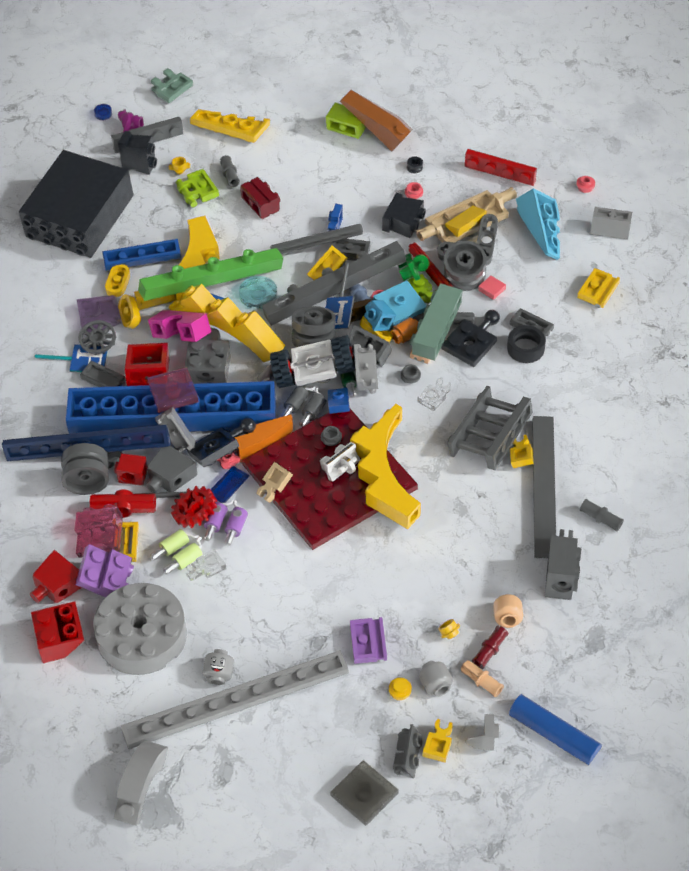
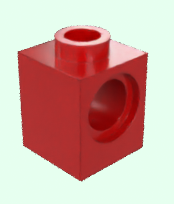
[114,453,148,486]

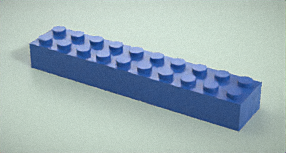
[66,381,276,434]

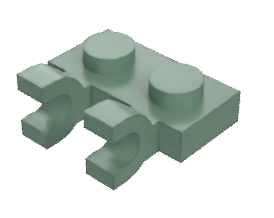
[151,68,193,103]

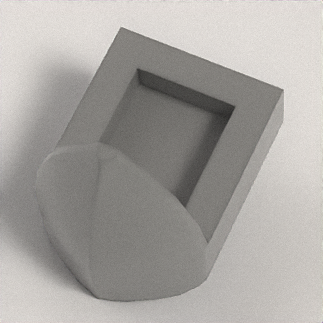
[465,714,499,750]

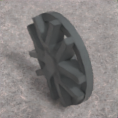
[79,320,117,355]

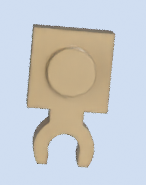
[256,462,293,503]

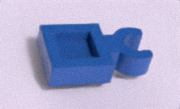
[328,203,343,231]

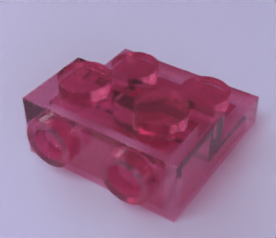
[75,504,123,558]

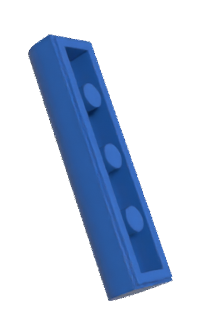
[102,239,181,271]
[509,694,602,765]

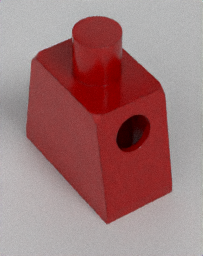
[30,550,82,603]

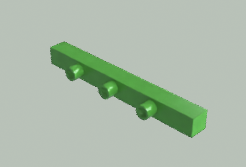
[138,248,284,301]

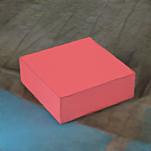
[478,275,506,300]

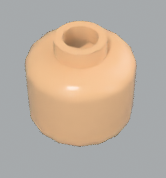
[493,594,524,628]

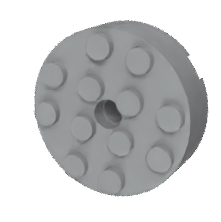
[93,583,187,675]

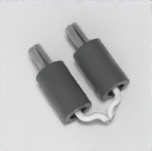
[281,386,327,427]

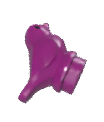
[118,109,144,132]

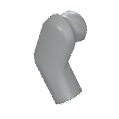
[257,365,273,382]

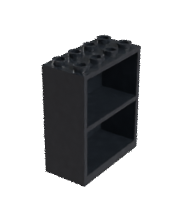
[18,150,134,258]

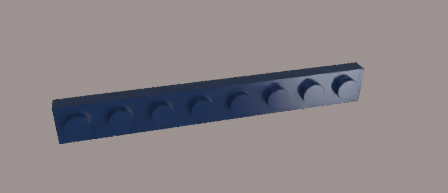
[2,425,171,461]

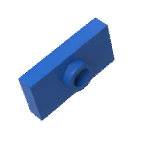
[328,388,350,414]

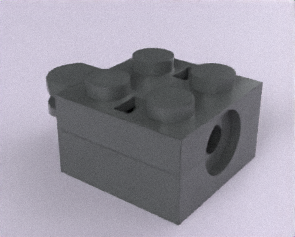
[184,328,231,384]
[545,529,581,600]

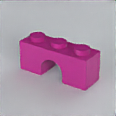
[148,310,211,342]

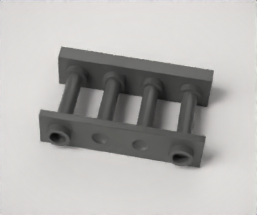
[447,386,533,470]

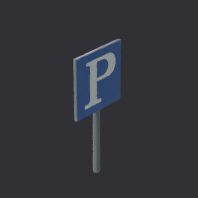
[325,262,354,329]

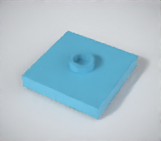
[373,280,427,327]

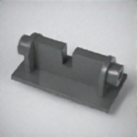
[393,724,423,778]

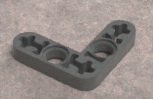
[437,214,498,266]

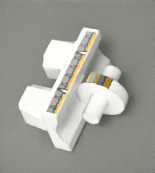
[320,442,360,482]

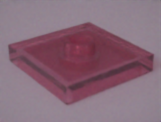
[147,367,199,413]

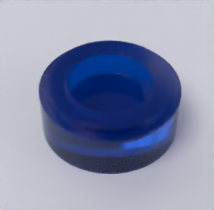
[94,104,112,120]

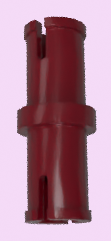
[472,625,509,669]

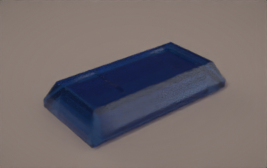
[211,466,250,503]

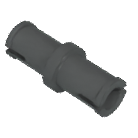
[220,155,240,187]
[579,499,624,532]

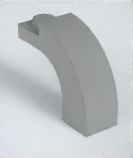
[113,740,168,826]

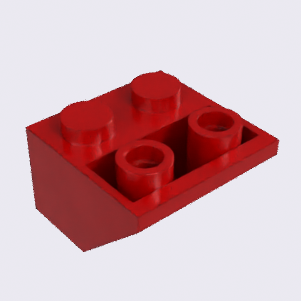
[31,601,84,664]

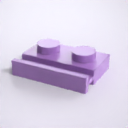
[350,617,387,664]

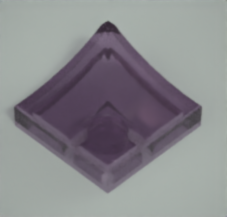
[77,295,121,335]

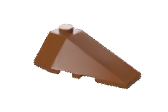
[340,90,413,151]

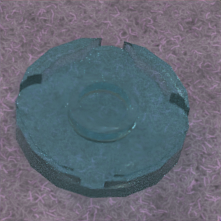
[239,276,277,309]

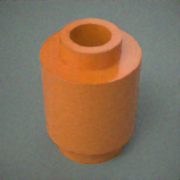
[390,317,419,344]

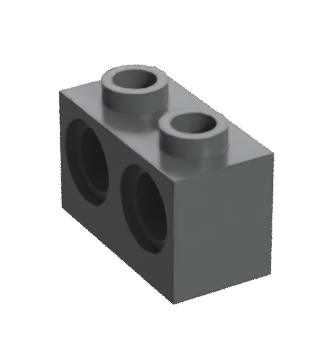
[348,325,392,367]

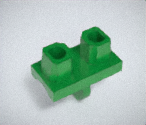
[398,253,429,281]

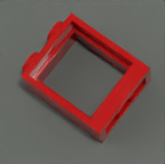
[125,343,170,386]

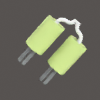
[150,529,203,574]

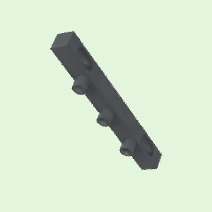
[262,241,406,326]

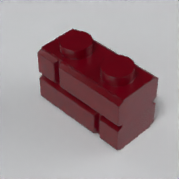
[240,177,281,219]

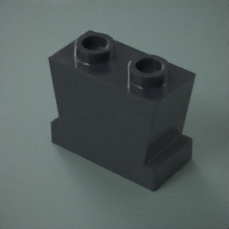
[118,131,157,175]
[382,193,426,238]

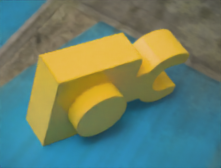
[510,434,534,468]
[422,719,453,763]

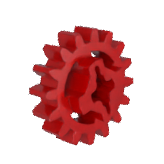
[171,486,217,528]

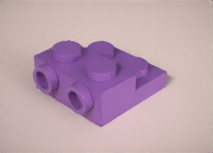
[75,544,134,598]

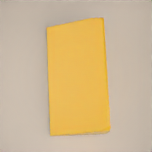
[445,206,487,237]

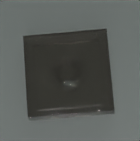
[330,760,399,826]

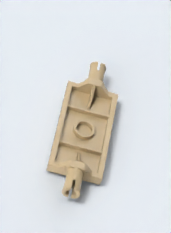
[416,187,517,243]

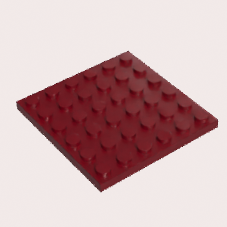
[242,409,418,550]

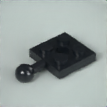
[441,310,500,367]
[186,418,256,467]

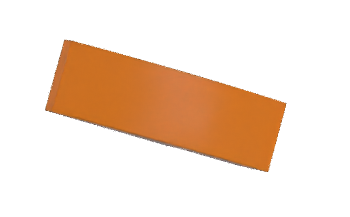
[235,414,293,463]

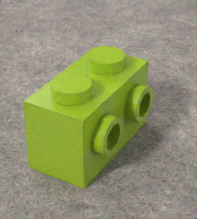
[326,102,366,139]

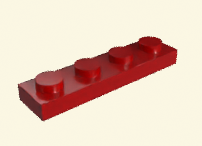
[464,149,537,186]

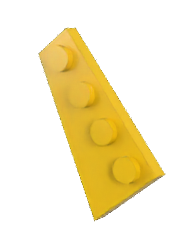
[190,109,270,143]

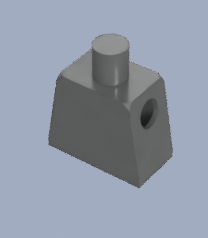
[146,446,198,493]

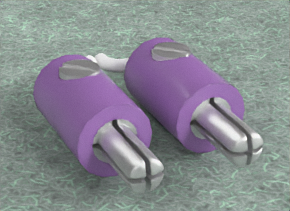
[204,500,248,546]

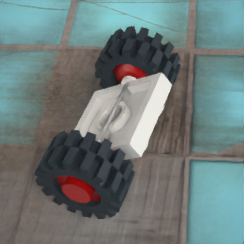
[270,335,356,389]

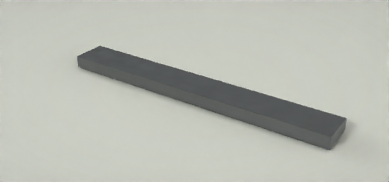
[532,416,556,558]

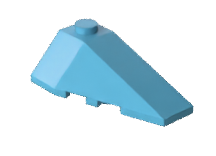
[516,188,560,260]

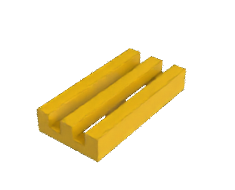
[114,522,139,562]

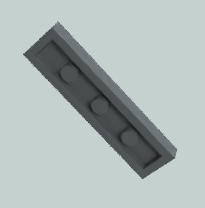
[111,116,183,154]

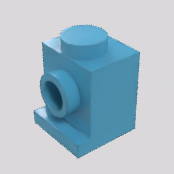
[364,300,396,331]

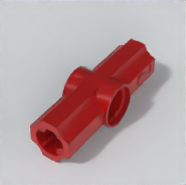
[89,489,156,518]

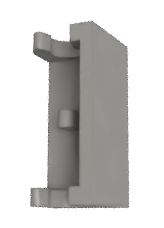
[590,207,632,239]
[354,344,378,391]
[155,407,195,453]

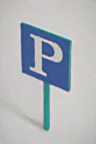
[34,344,108,372]

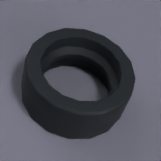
[507,325,546,363]

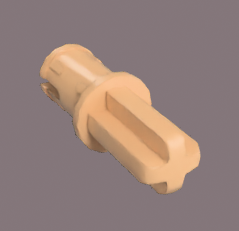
[460,660,504,697]

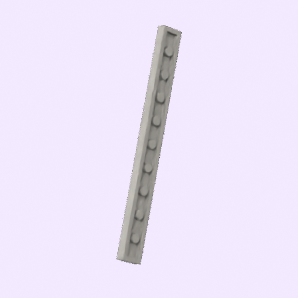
[121,650,349,750]

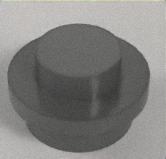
[401,364,421,384]
[321,426,342,446]

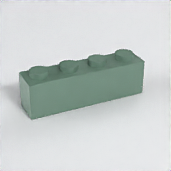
[410,284,463,361]

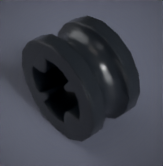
[407,156,423,174]

